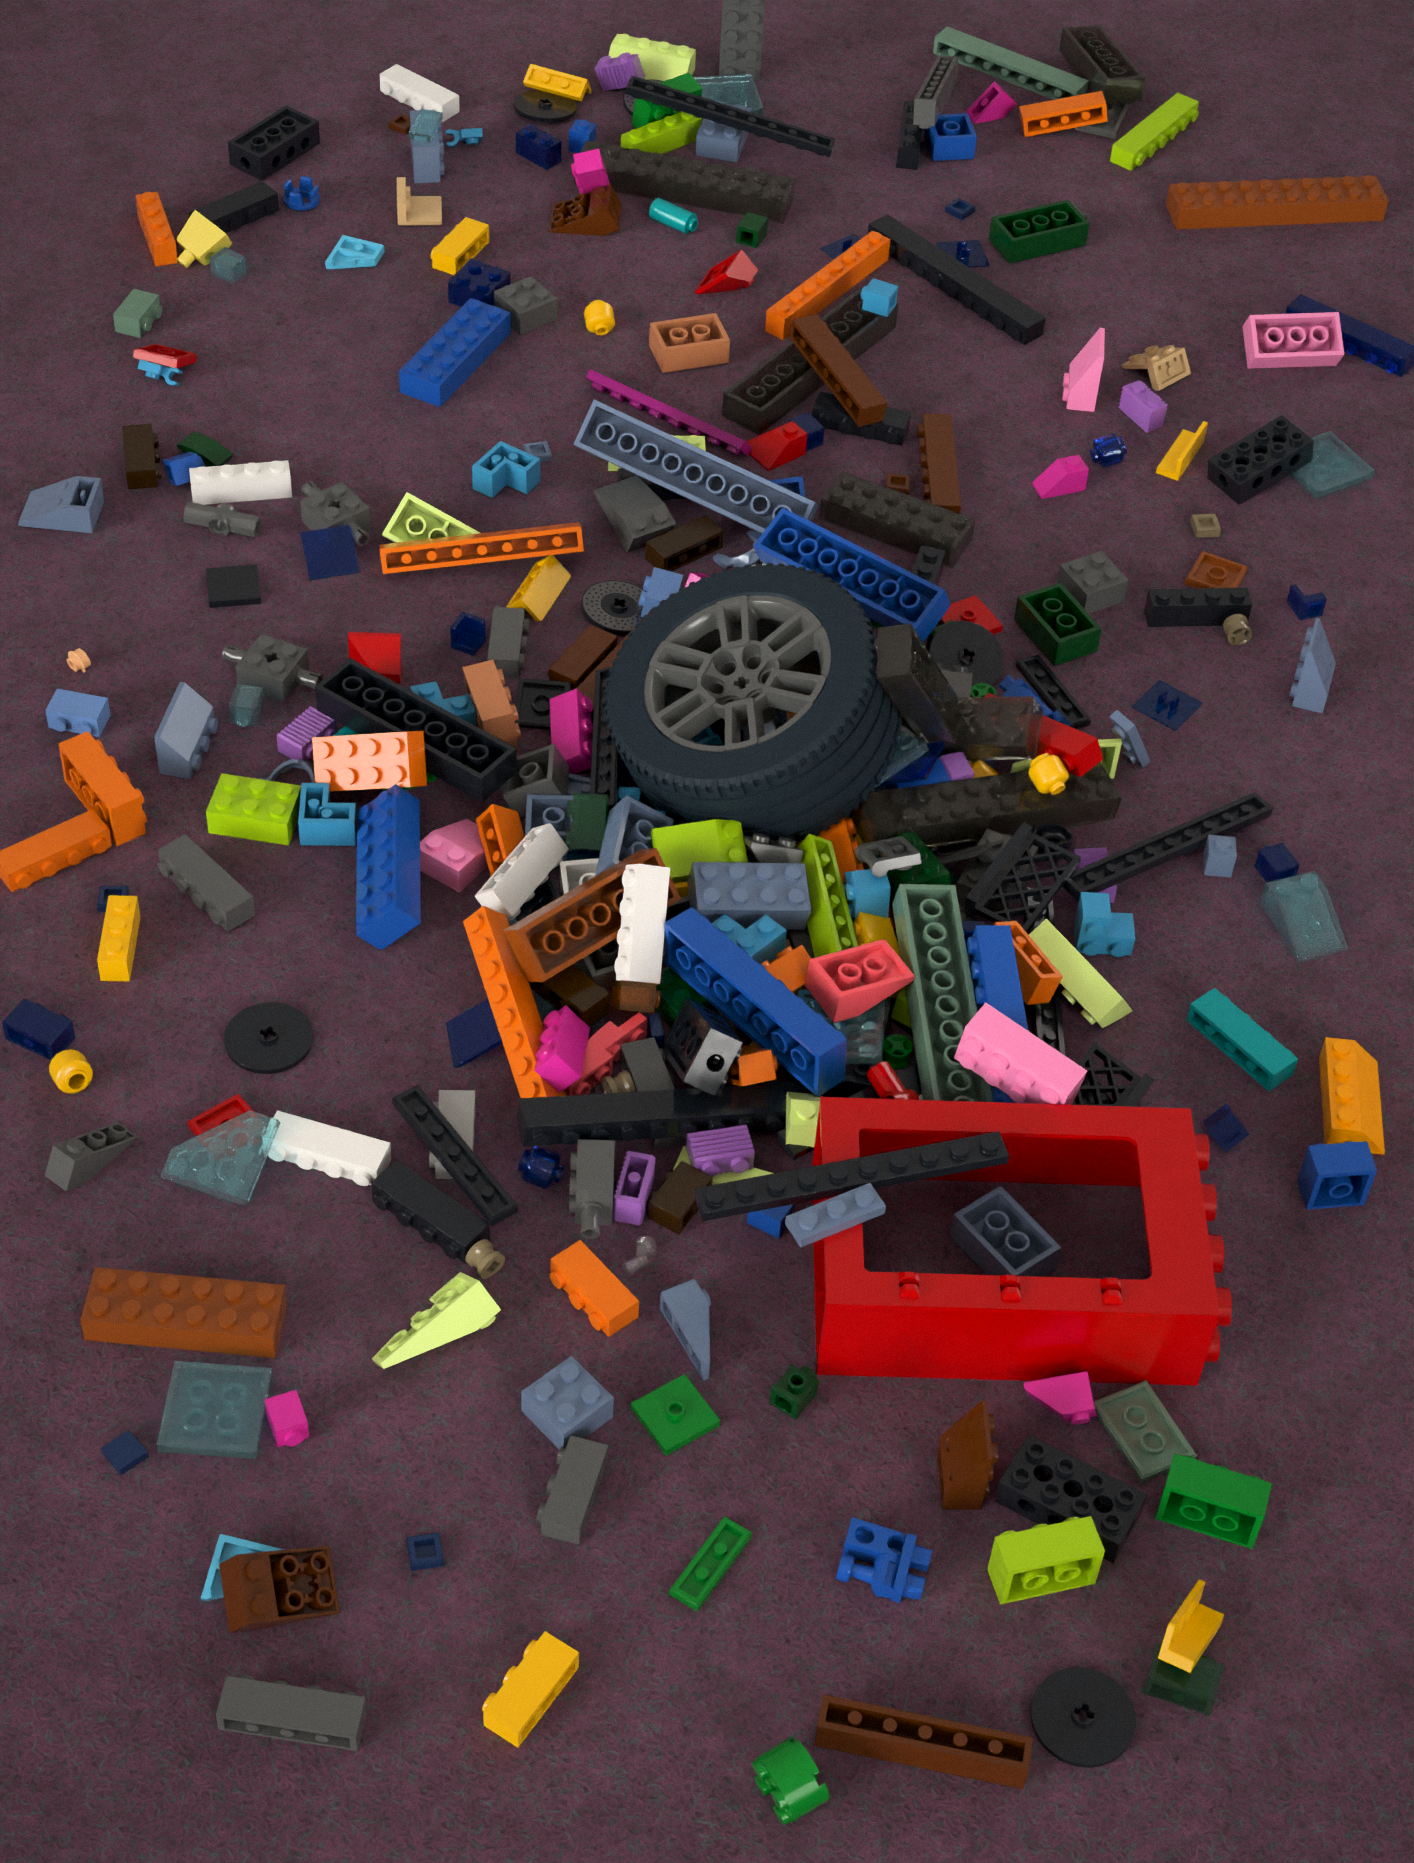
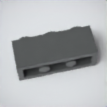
[487,607,529,678]
[536,1435,608,1545]

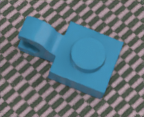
[445,128,483,147]
[138,360,183,386]

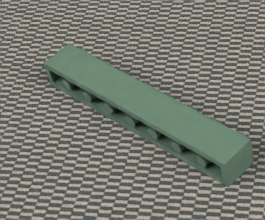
[933,26,1089,100]

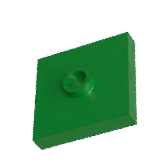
[630,1374,720,1456]

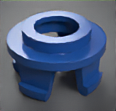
[283,176,320,211]

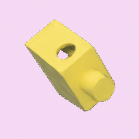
[177,210,233,268]

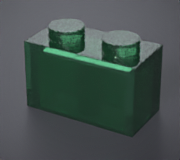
[565,793,609,854]
[1142,1643,1224,1716]

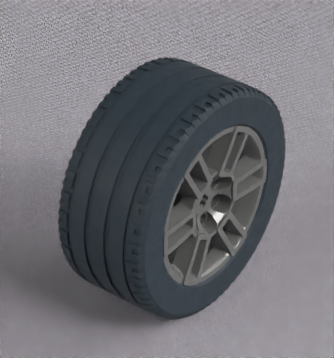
[604,563,902,854]

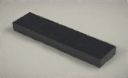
[1016,654,1091,729]

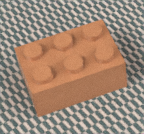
[649,313,730,373]
[462,660,522,751]

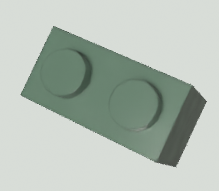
[113,289,162,338]

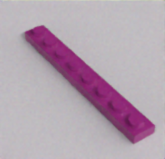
[586,369,752,457]

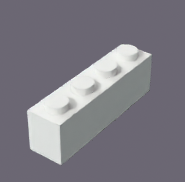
[380,64,459,122]
[189,460,292,505]
[475,823,569,921]
[614,864,670,984]
[263,1110,391,1186]

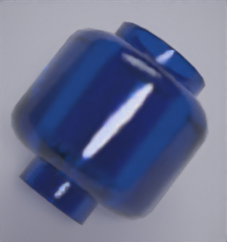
[1090,433,1127,467]
[517,1146,565,1189]

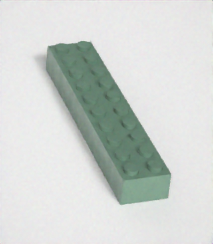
[892,884,993,1102]

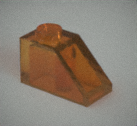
[611,980,660,1013]

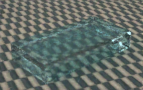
[409,109,443,142]

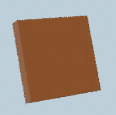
[1184,551,1248,588]

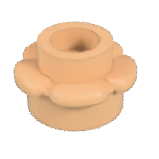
[67,648,91,672]

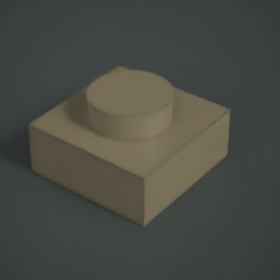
[1190,514,1221,538]

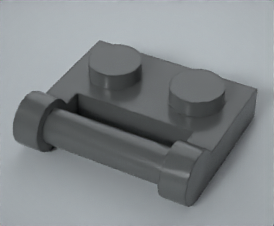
[855,836,921,877]

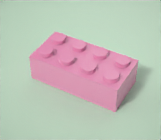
[1242,312,1344,369]
[954,1003,1087,1105]

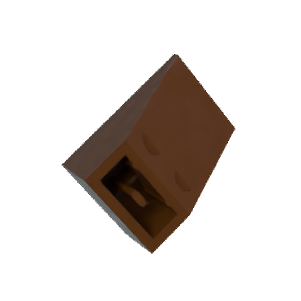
[549,184,622,236]
[937,1401,998,1510]
[219,1545,340,1633]

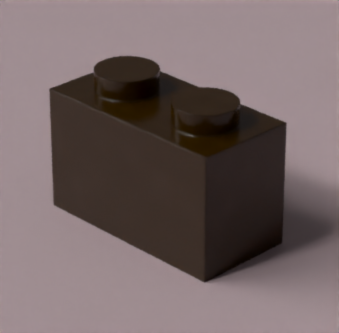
[647,1161,713,1235]

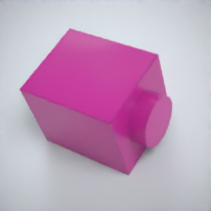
[264,1390,309,1447]

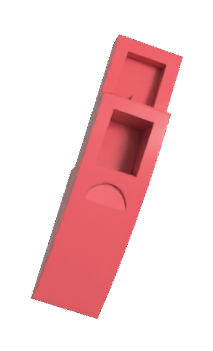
[566,1012,647,1096]

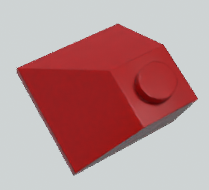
[695,249,758,294]
[746,421,808,472]
[348,632,403,685]

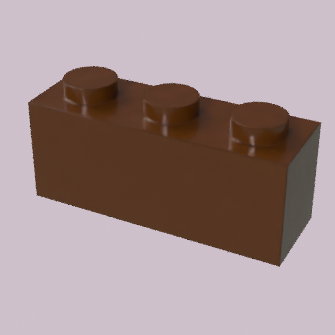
[548,625,617,690]

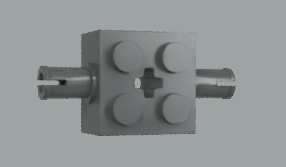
[300,481,371,548]
[222,634,324,703]
[569,1139,615,1239]

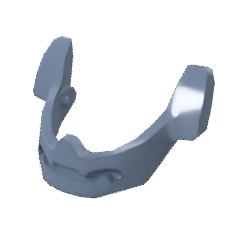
[713,530,762,569]
[259,759,315,783]

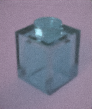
[210,247,247,285]
[229,684,264,727]

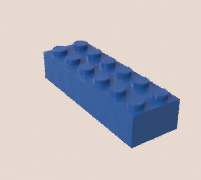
[399,298,511,407]
[356,784,421,949]

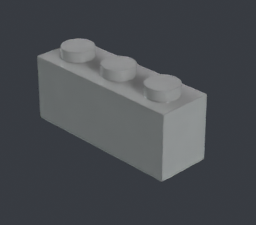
[429,1090,476,1179]

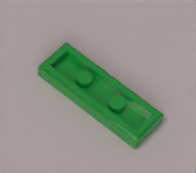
[669,1516,753,1612]

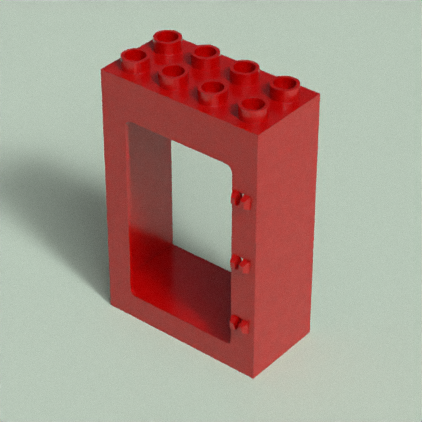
[812,1097,1232,1386]

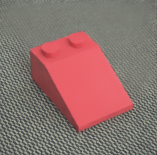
[804,939,915,1023]

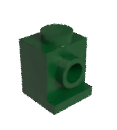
[769,1364,819,1420]

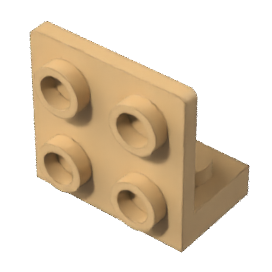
[397,177,442,225]
[1122,345,1191,391]

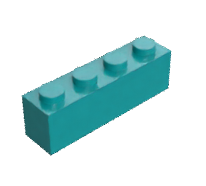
[1186,988,1298,1092]

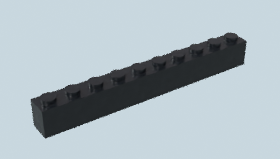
[868,214,1046,345]
[516,1082,813,1147]

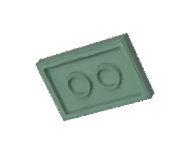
[1094,1380,1197,1483]

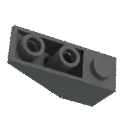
[45,1122,138,1191]

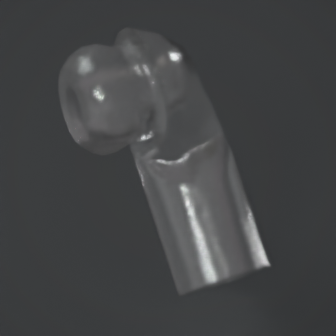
[622,1235,657,1276]

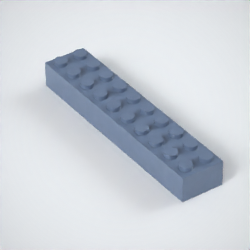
[573,400,819,534]

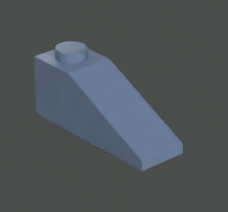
[660,1279,711,1381]

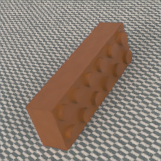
[503,848,681,982]
[80,1267,287,1358]

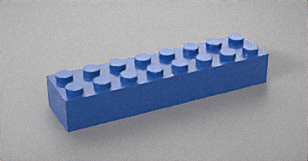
[753,508,951,645]
[665,907,847,1097]
[967,925,1028,1103]

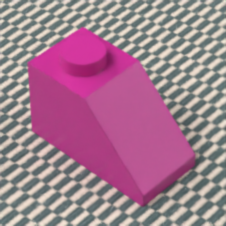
[965,81,1017,124]
[1032,455,1089,499]
[1024,1371,1097,1425]

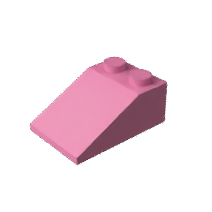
[1062,328,1105,412]
[420,819,488,893]

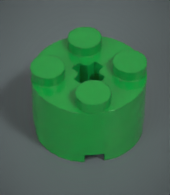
[752,1736,830,1825]

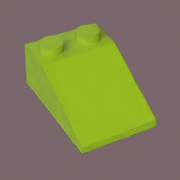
[651,819,748,883]

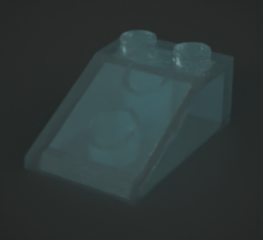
[1260,871,1348,963]

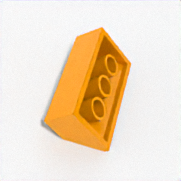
[1319,1037,1385,1155]

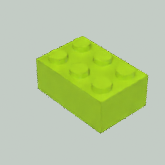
[206,773,301,846]
[987,1516,1105,1605]

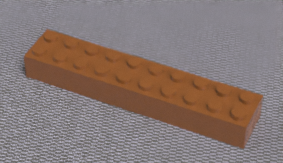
[1166,175,1389,229]

